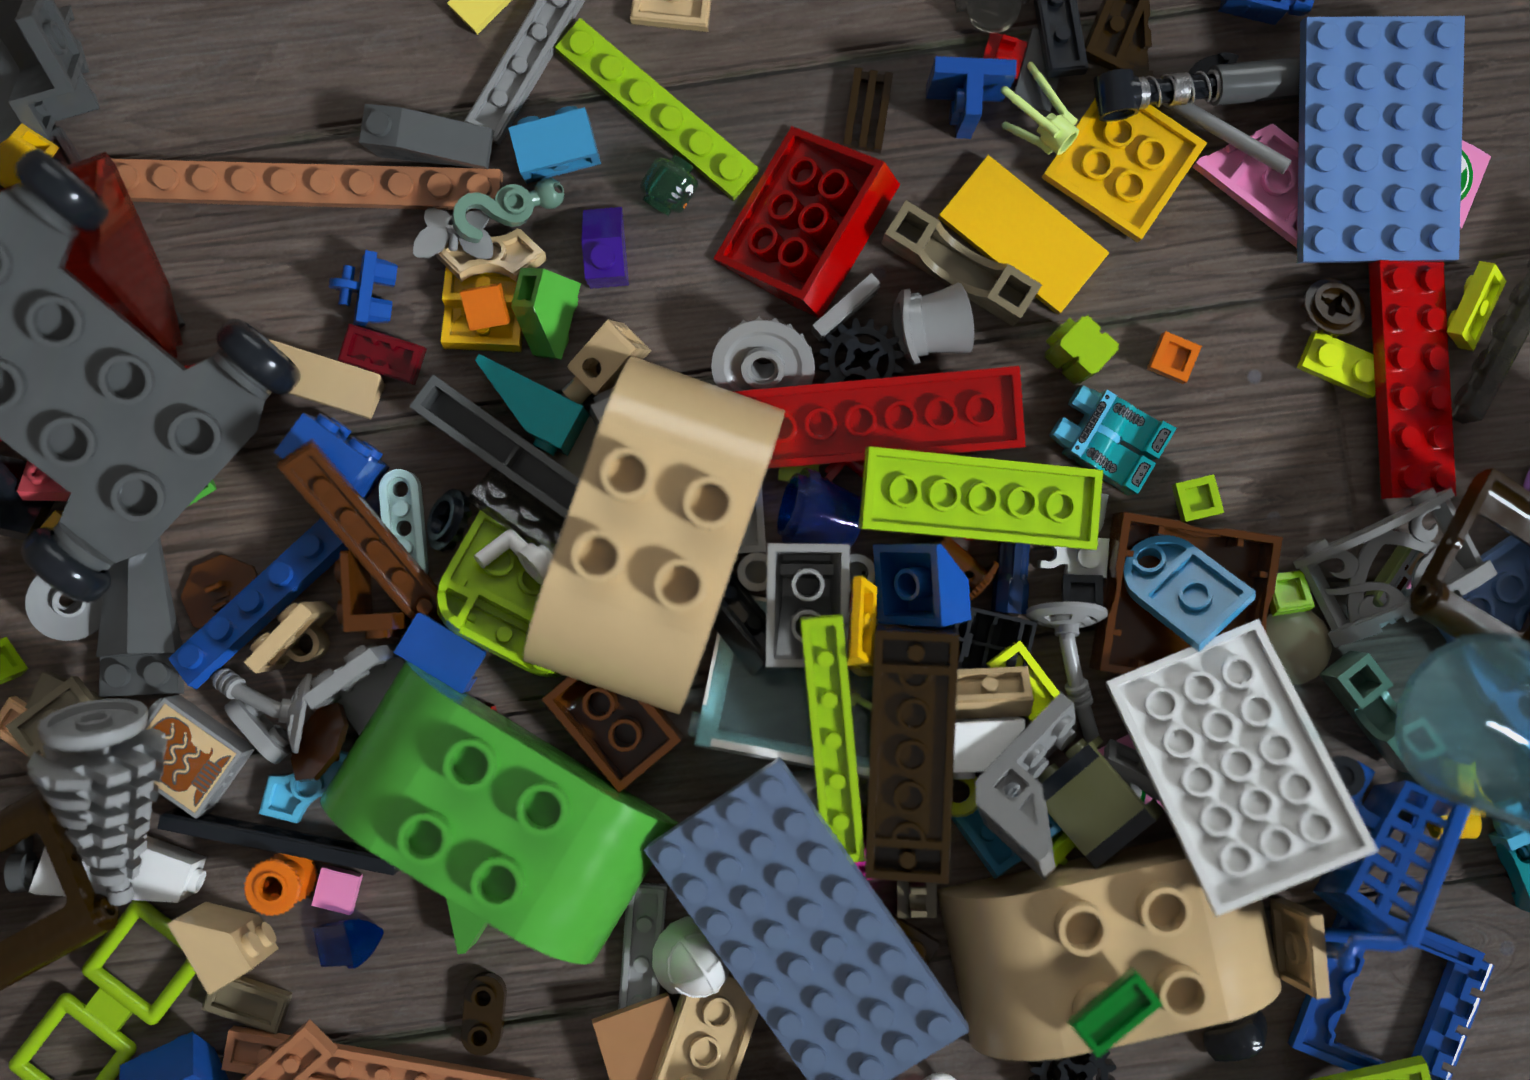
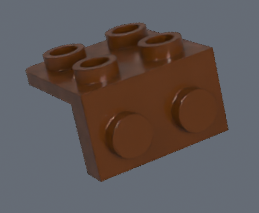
[335,550,411,639]

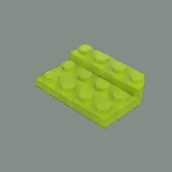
[437,507,562,677]

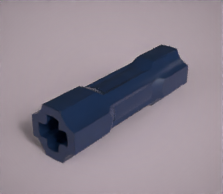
[991,542,1030,614]

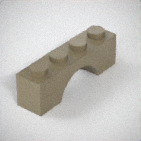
[881,200,1042,327]

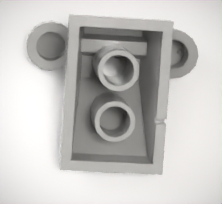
[737,543,875,668]

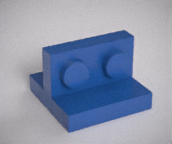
[926,56,1017,139]

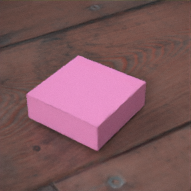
[311,864,363,915]

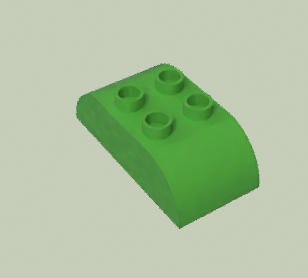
[320,660,678,964]

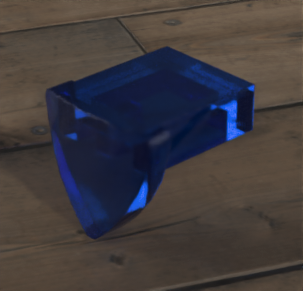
[313,919,384,969]

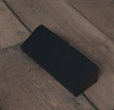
[712,571,766,675]

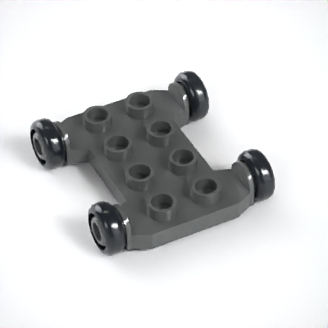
[0,149,301,603]

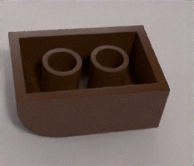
[542,677,684,792]

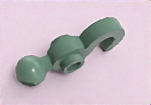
[451,178,565,243]

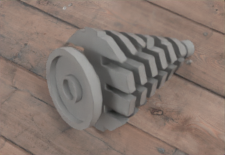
[27,699,167,906]

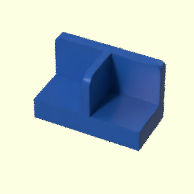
[393,613,487,694]

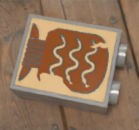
[144,694,256,819]

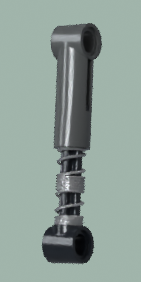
[1093,57,1300,122]

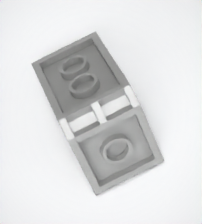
[975,693,1077,880]

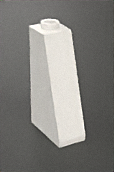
[28,828,207,903]

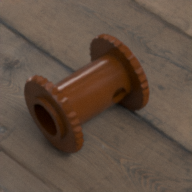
[931,536,999,601]

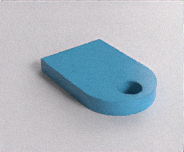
[1123,535,1256,652]

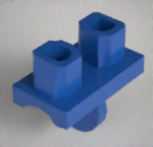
[328,250,398,327]

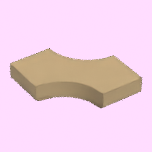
[436,229,547,283]

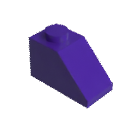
[582,207,629,289]

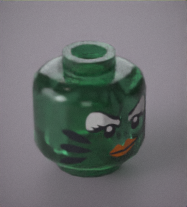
[640,154,698,217]

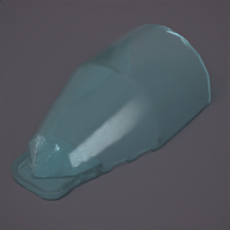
[1395,633,1530,834]

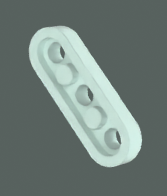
[379,469,429,574]

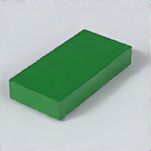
[1067,967,1163,1059]

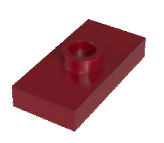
[337,324,427,386]

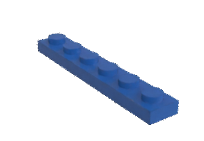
[168,518,349,689]

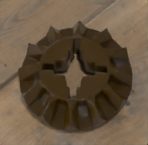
[1301,278,1365,338]

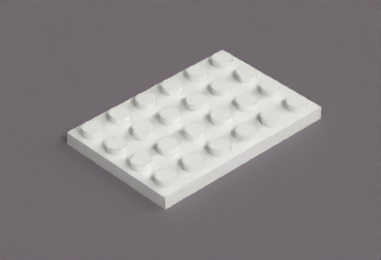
[1105,619,1378,917]

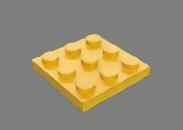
[1041,98,1207,243]

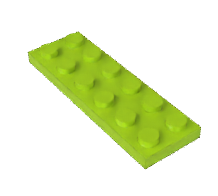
[859,446,1103,550]

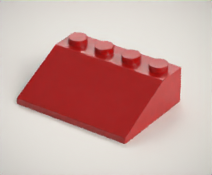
[713,126,900,318]

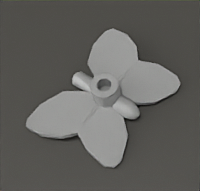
[413,208,493,259]

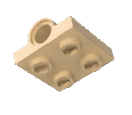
[244,601,336,674]

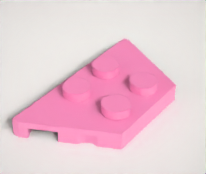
[1192,124,1299,248]

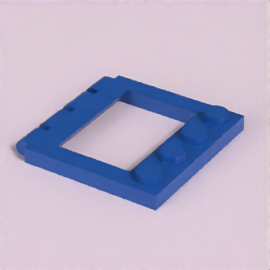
[1287,912,1495,1080]

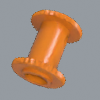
[244,853,318,916]

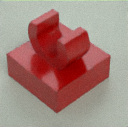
[982,31,1028,84]

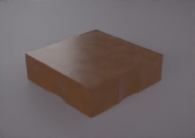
[1089,512,1283,674]

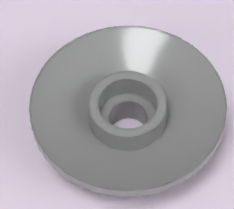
[25,575,103,641]

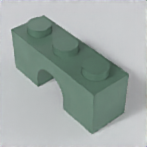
[1319,651,1444,774]

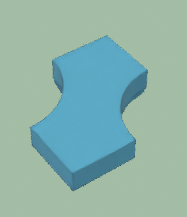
[259,751,349,824]

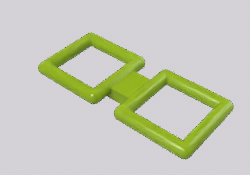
[8,900,196,1080]

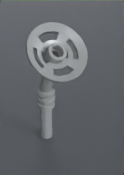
[1026,601,1108,743]
[209,667,312,754]

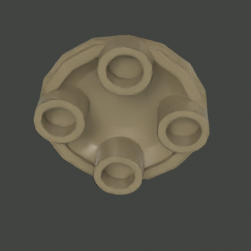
[1266,611,1332,684]

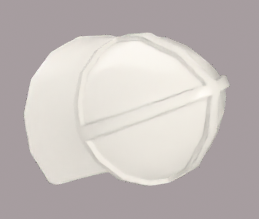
[652,916,730,998]

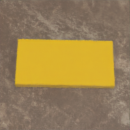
[938,155,1110,315]

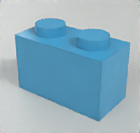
[508,106,601,184]

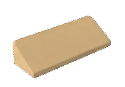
[269,340,385,420]
[956,666,1034,719]

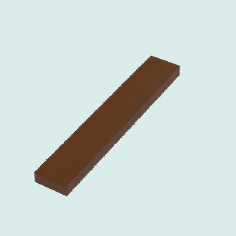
[277,439,446,627]

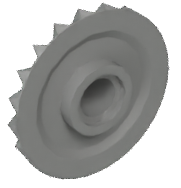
[711,316,815,391]

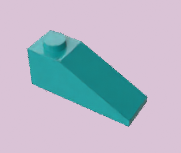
[475,354,590,456]

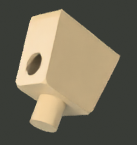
[562,320,652,405]

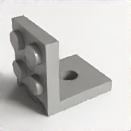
[302,643,406,735]

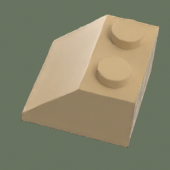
[167,901,279,995]

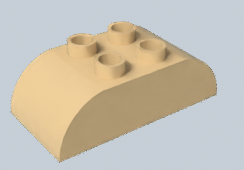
[524,356,785,715]
[937,837,1282,1061]

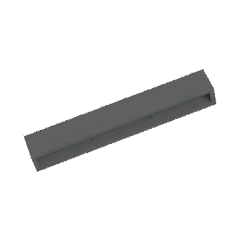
[409,374,580,519]

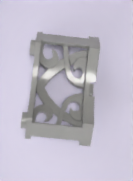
[1293,488,1497,648]

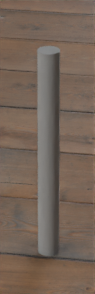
[1161,101,1292,175]

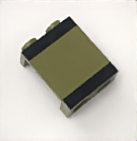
[1037,736,1165,869]

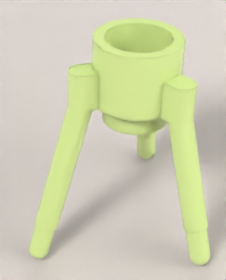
[1000,62,1079,155]

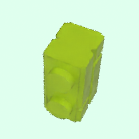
[1045,315,1119,385]

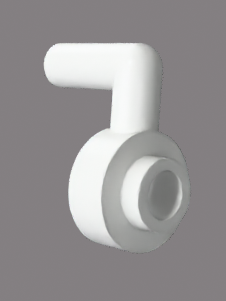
[474,529,553,585]

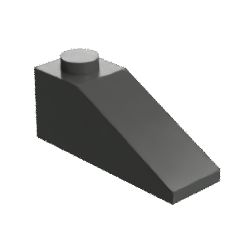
[359,104,494,169]

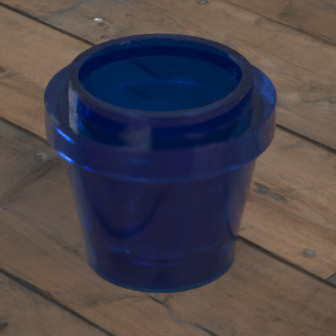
[777,468,861,547]

